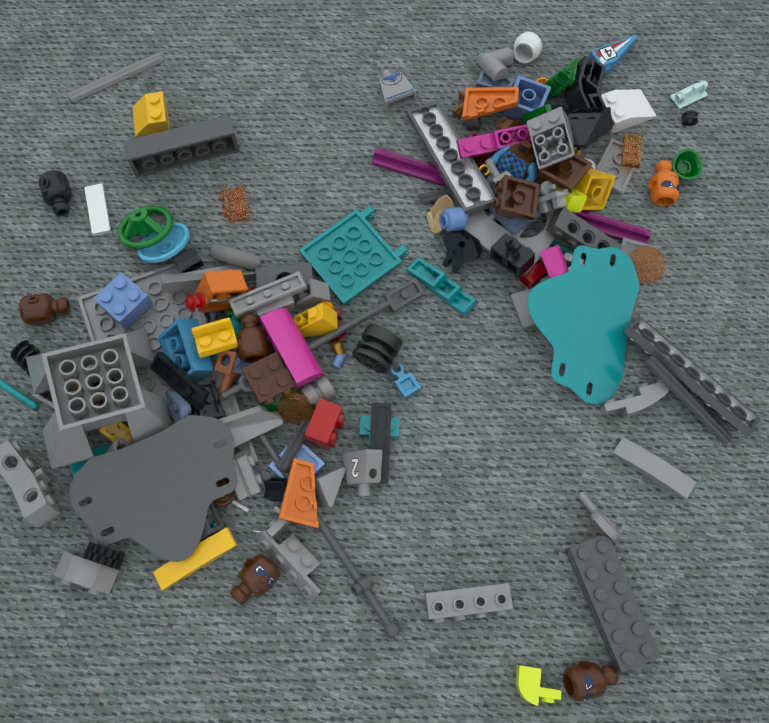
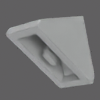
[315,467,346,507]

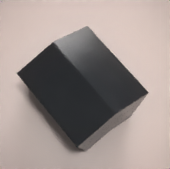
[173,247,204,273]
[264,477,288,502]

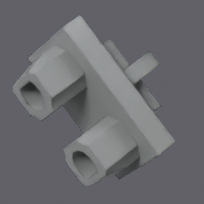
[537,181,569,214]

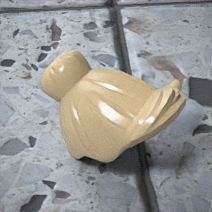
[426,195,458,234]

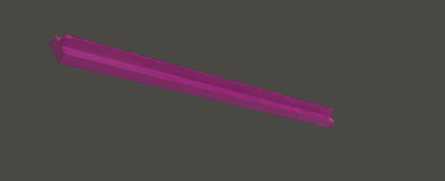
[372,147,651,244]

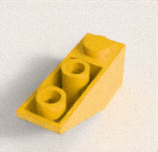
[292,303,338,337]

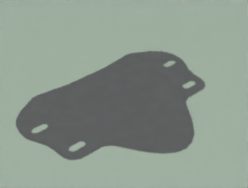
[69,415,238,562]

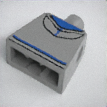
[379,69,416,111]

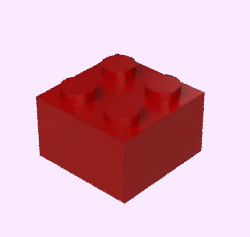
[305,398,345,451]

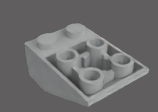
[526,107,575,170]

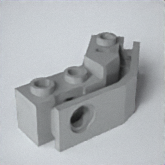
[0,438,61,528]

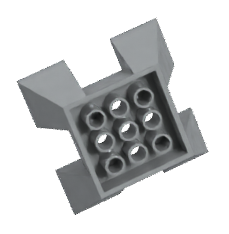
[26,328,172,469]

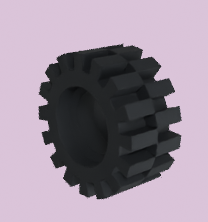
[83,542,126,570]

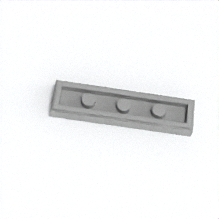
[228,271,307,319]

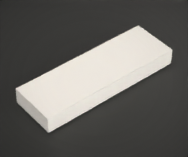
[84,183,112,236]

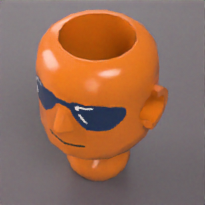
[648,160,680,206]

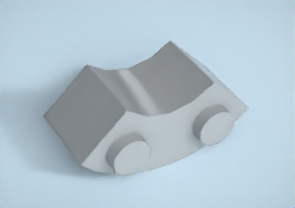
[53,551,119,596]

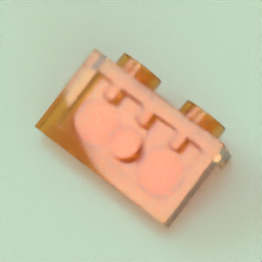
[220,184,251,223]

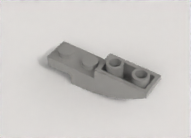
[600,380,670,419]

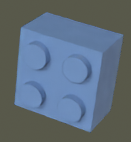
[504,75,551,122]
[93,272,153,330]

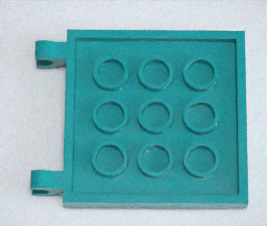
[299,206,409,306]

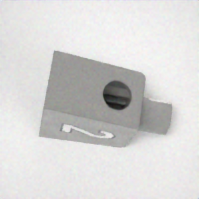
[343,449,382,496]

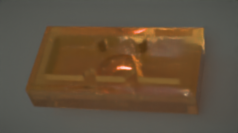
[621,132,643,168]

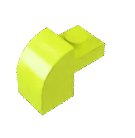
[516,665,562,706]

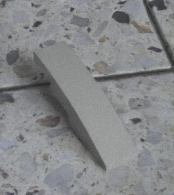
[613,437,697,500]

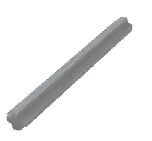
[68,52,164,102]

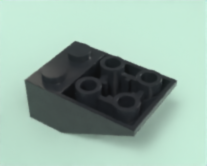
[568,107,613,150]

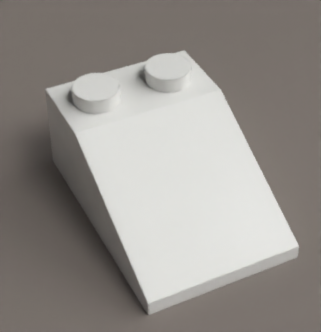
[601,89,657,134]

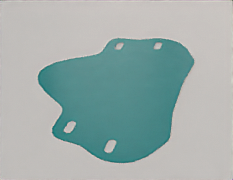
[527,245,639,405]

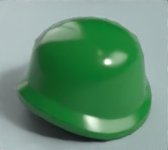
[672,149,703,180]

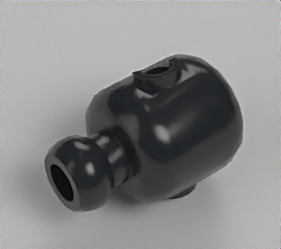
[38,170,72,216]

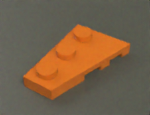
[462,87,519,121]
[278,458,319,529]

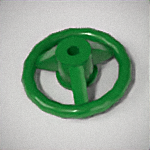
[117,205,173,249]

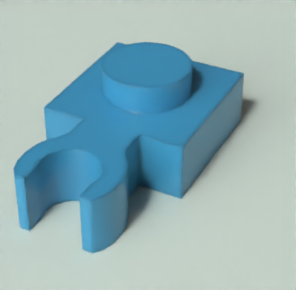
[391,363,421,399]

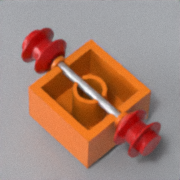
[185,269,256,313]

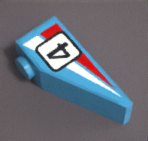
[587,34,637,76]

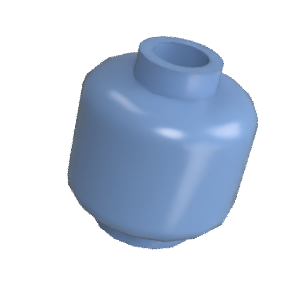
[439,207,468,233]

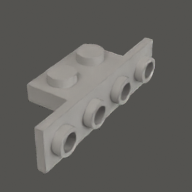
[257,530,321,602]

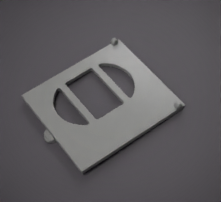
[463,174,560,275]

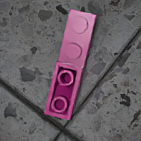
[456,124,532,159]

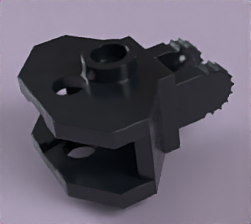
[442,229,483,274]

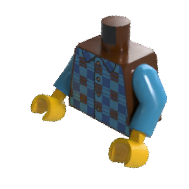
[479,140,537,182]

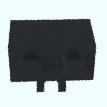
[490,233,535,278]

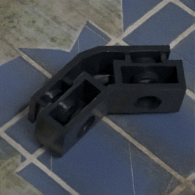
[565,56,614,125]

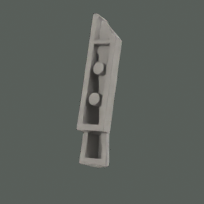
[160,264,255,293]
[213,405,283,449]

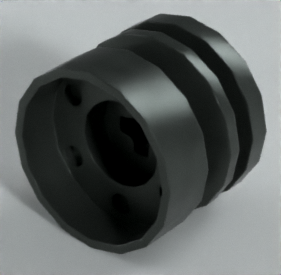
[352,324,403,373]

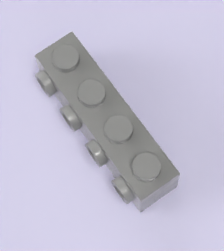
[425,583,513,624]

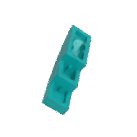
[406,257,477,316]

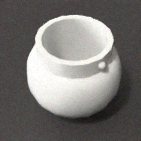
[513,32,542,63]

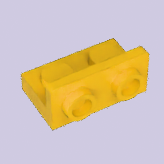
[192,318,238,358]

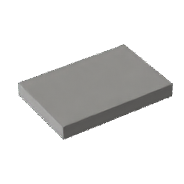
[596,138,644,195]

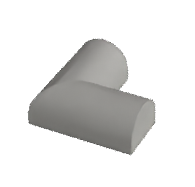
[476,47,514,81]
[211,244,261,271]

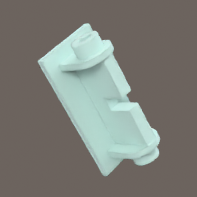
[670,80,708,110]

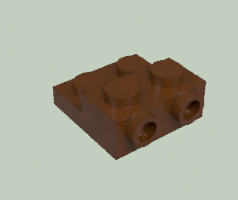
[538,154,592,193]
[492,175,540,221]
[241,351,296,405]

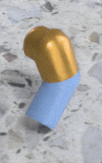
[330,341,347,370]

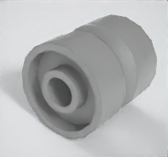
[300,375,336,410]

